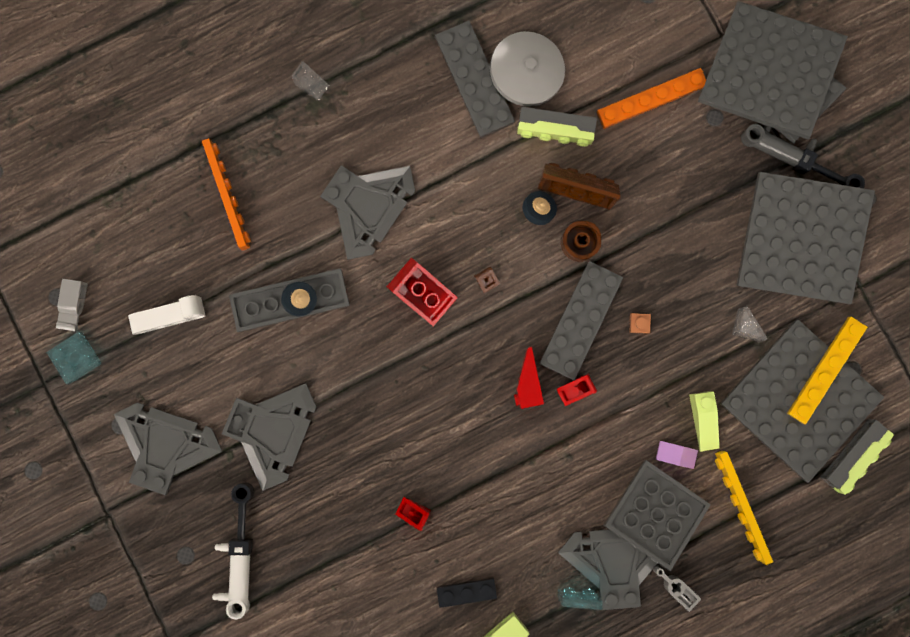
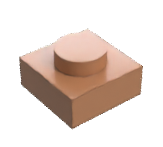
[630,313,651,334]

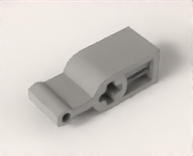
[56,279,88,332]
[653,565,701,612]

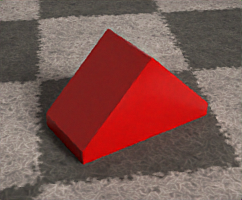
[395,497,431,531]

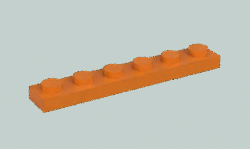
[597,68,706,129]
[202,138,251,250]

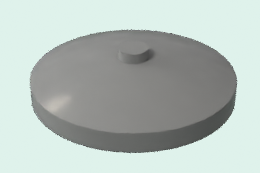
[490,31,565,106]

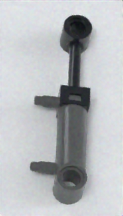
[741,124,865,189]

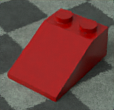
[387,258,458,326]

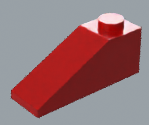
[514,347,544,409]

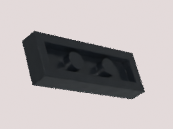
[436,578,497,608]

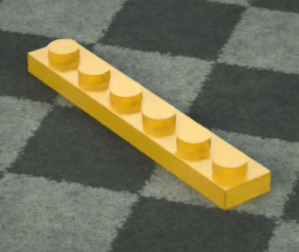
[787,317,867,424]
[715,451,773,565]

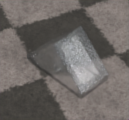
[291,61,329,100]
[732,306,767,342]

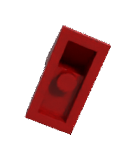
[556,374,597,406]

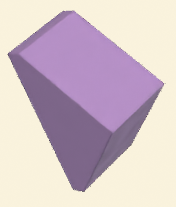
[656,441,698,469]

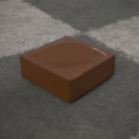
[474,267,500,293]

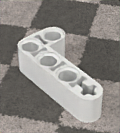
[128,295,206,335]

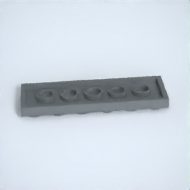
[435,21,515,138]
[539,261,623,381]
[229,268,350,332]

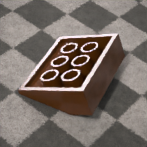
[538,163,620,210]

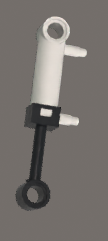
[213,482,255,620]

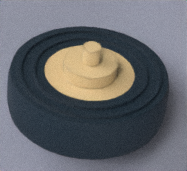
[522,191,557,225]
[281,281,317,316]

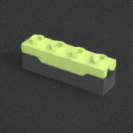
[517,107,597,146]
[820,419,894,495]

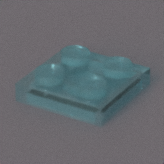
[46,332,102,385]
[558,587,603,610]

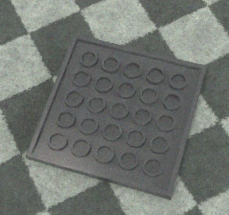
[698,1,848,140]
[736,172,875,304]
[720,319,884,483]

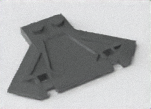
[320,165,415,260]
[222,383,316,491]
[114,403,222,495]
[558,529,657,610]

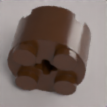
[560,221,601,262]

